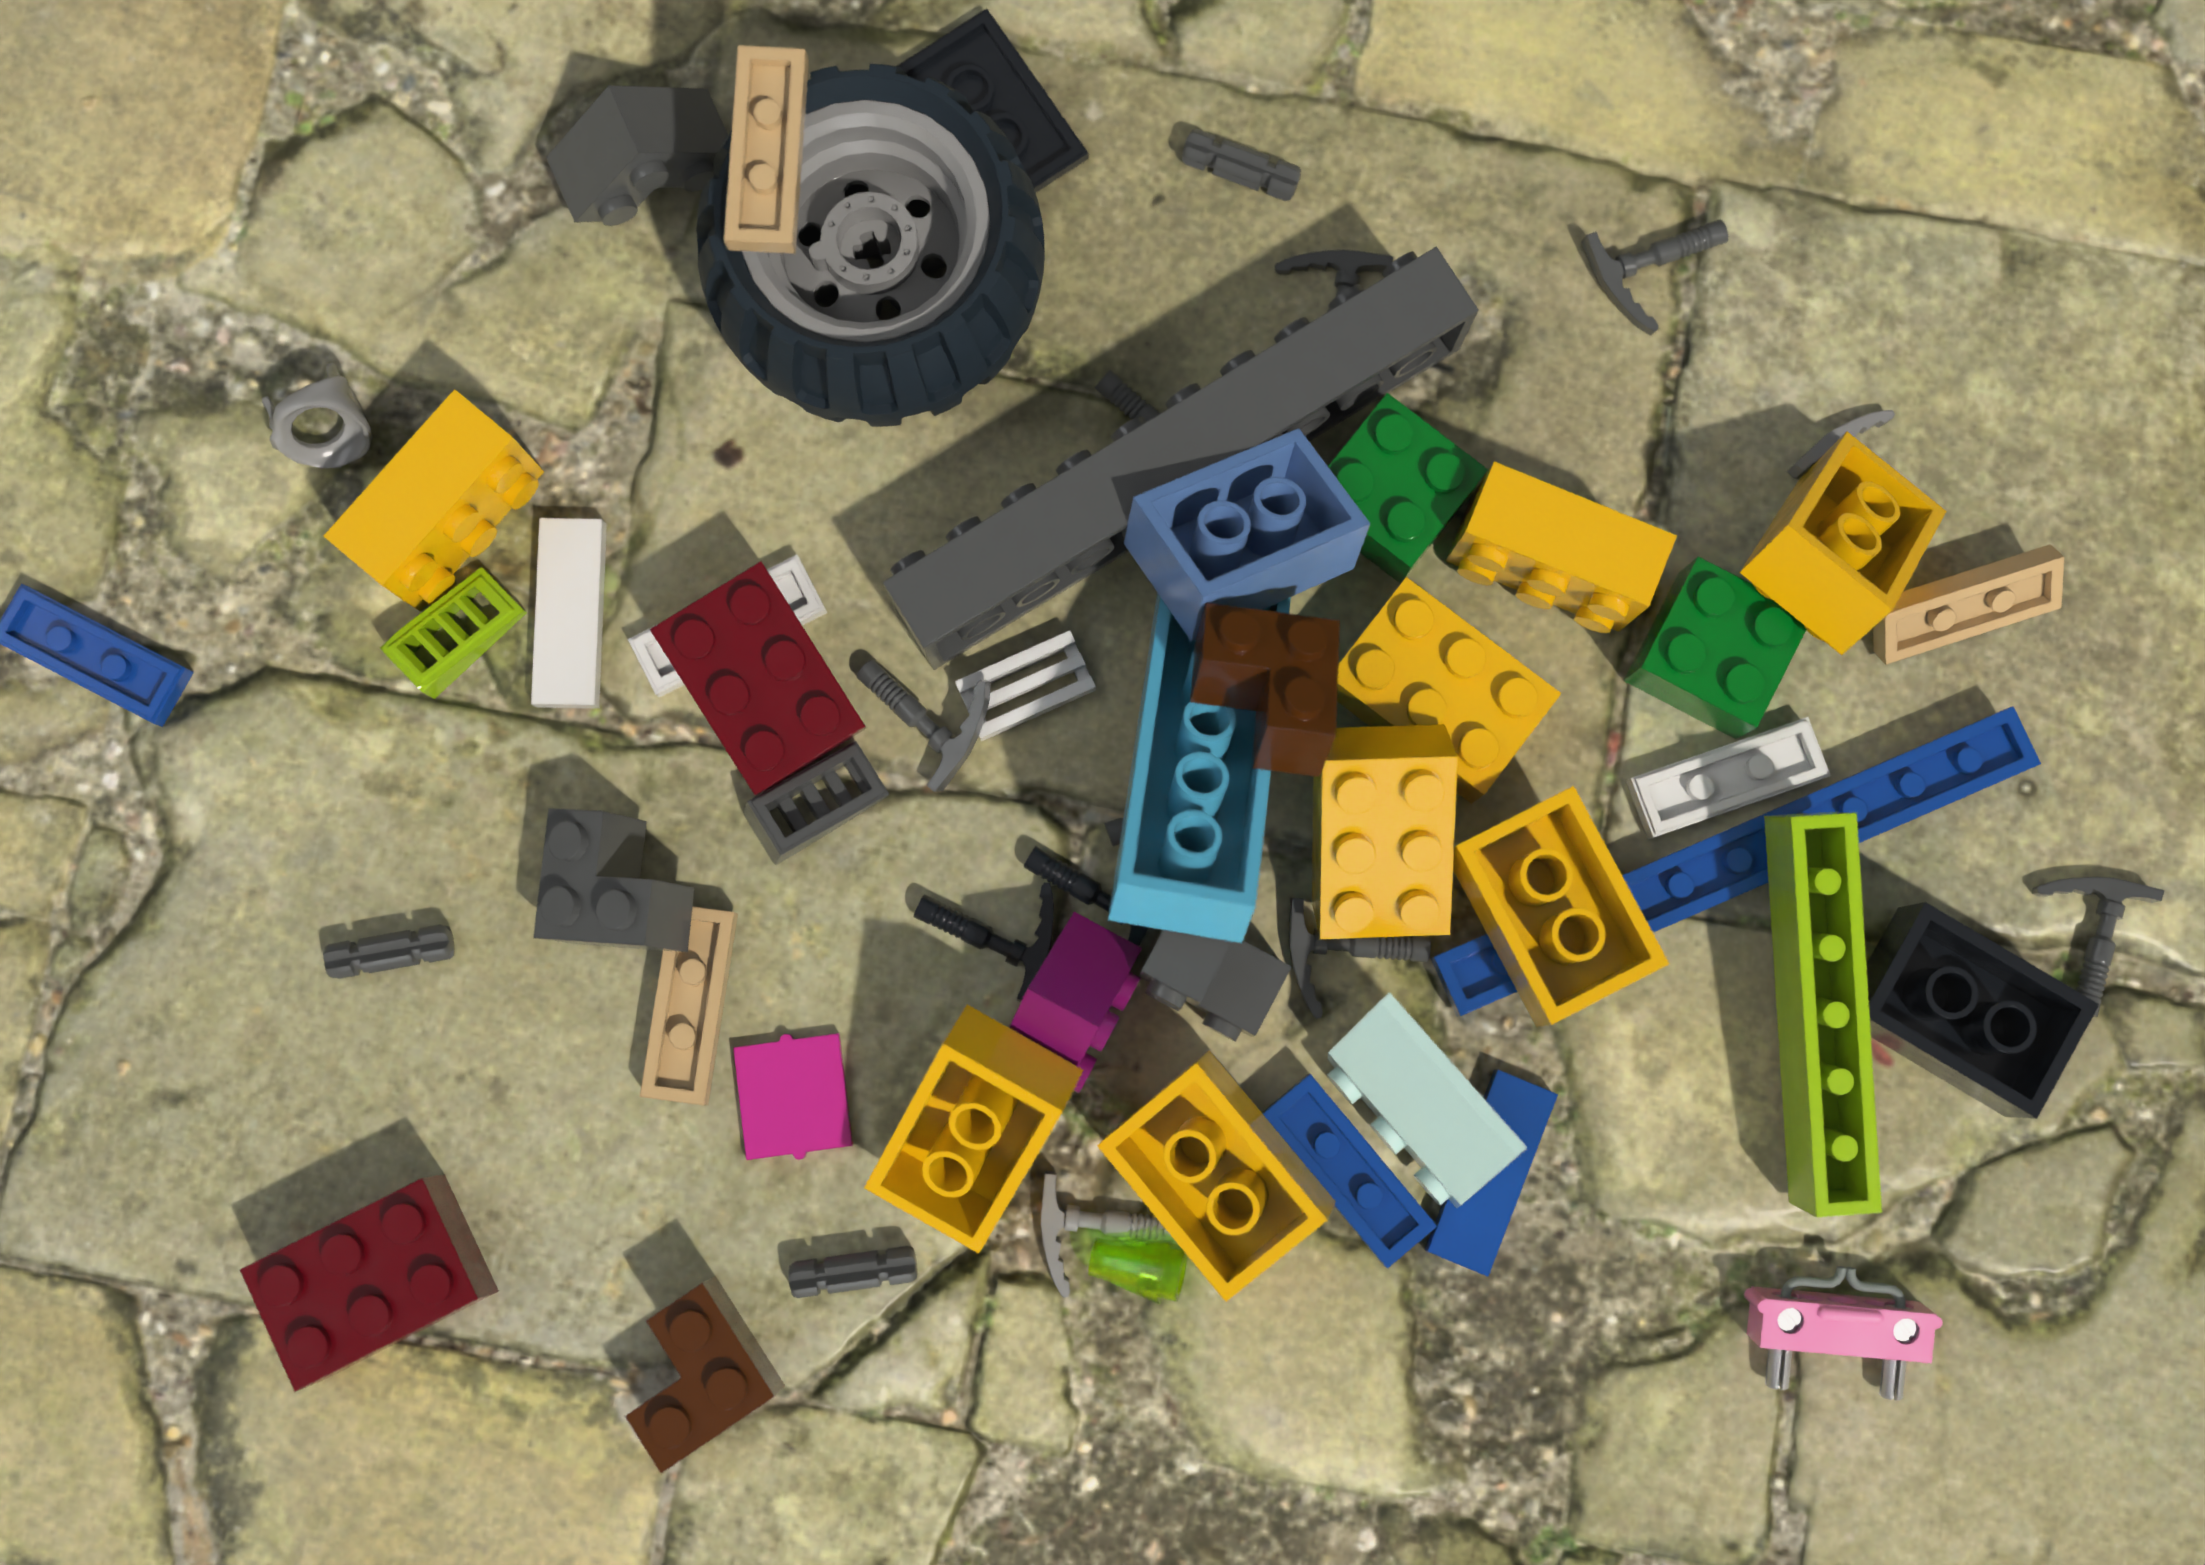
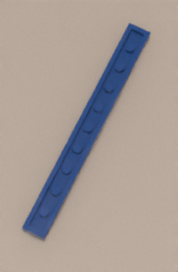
[1430,706,2041,1017]

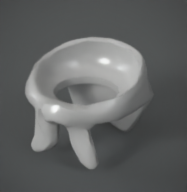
[262,363,373,469]

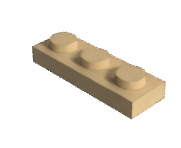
[724,45,809,254]
[1873,544,2064,665]
[640,907,738,1106]

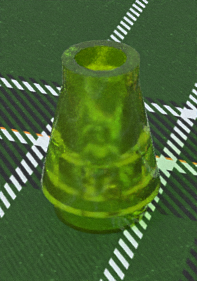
[1088,1237,1188,1305]

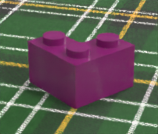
[1009,912,1142,1093]

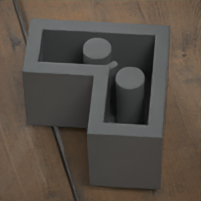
[546,85,728,226]
[533,808,695,952]
[1139,930,1292,1042]

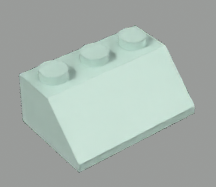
[1327,993,1527,1208]

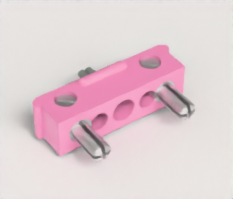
[1744,1266,1942,1401]

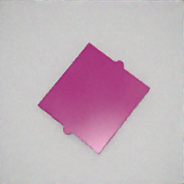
[733,1033,853,1160]

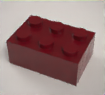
[650,561,867,795]
[240,1174,499,1392]

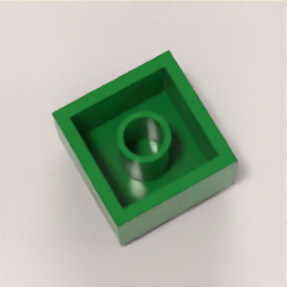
[1328,393,1488,584]
[1623,556,1806,739]

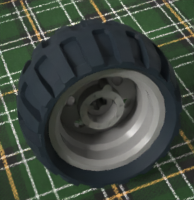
[696,63,1045,427]

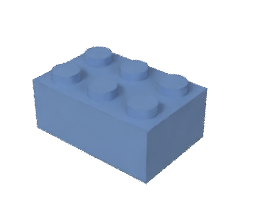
[1124,428,1370,641]

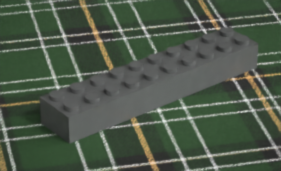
[883,246,1479,670]

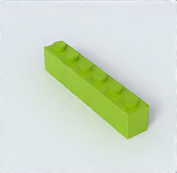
[1764,812,1882,1217]

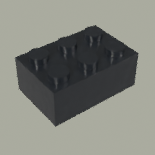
[1866,902,2100,1119]

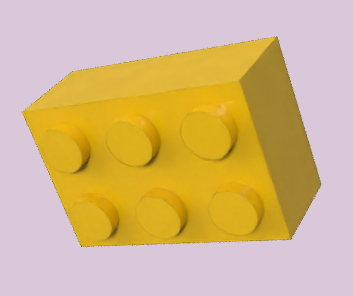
[323,389,544,612]
[1739,431,1947,655]
[1445,461,1677,633]
[1337,577,1561,804]
[1312,724,1458,939]
[1453,786,1670,1027]
[864,1004,1083,1254]
[1097,1050,1336,1302]

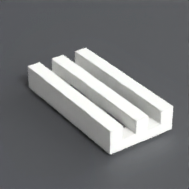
[955,630,1096,742]

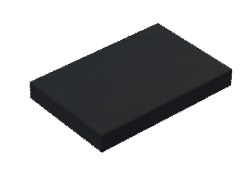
[897,8,1089,193]

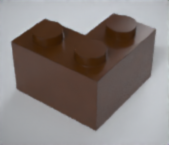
[1190,603,1340,777]
[625,1276,785,1474]

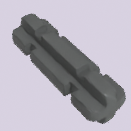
[1182,129,1301,201]
[323,924,455,979]
[788,1246,918,1298]

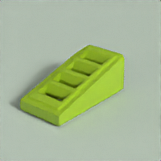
[380,567,527,699]

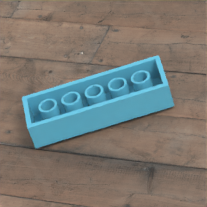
[1108,593,1291,943]

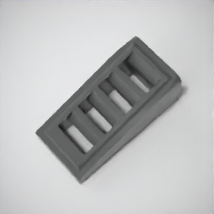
[743,741,889,865]

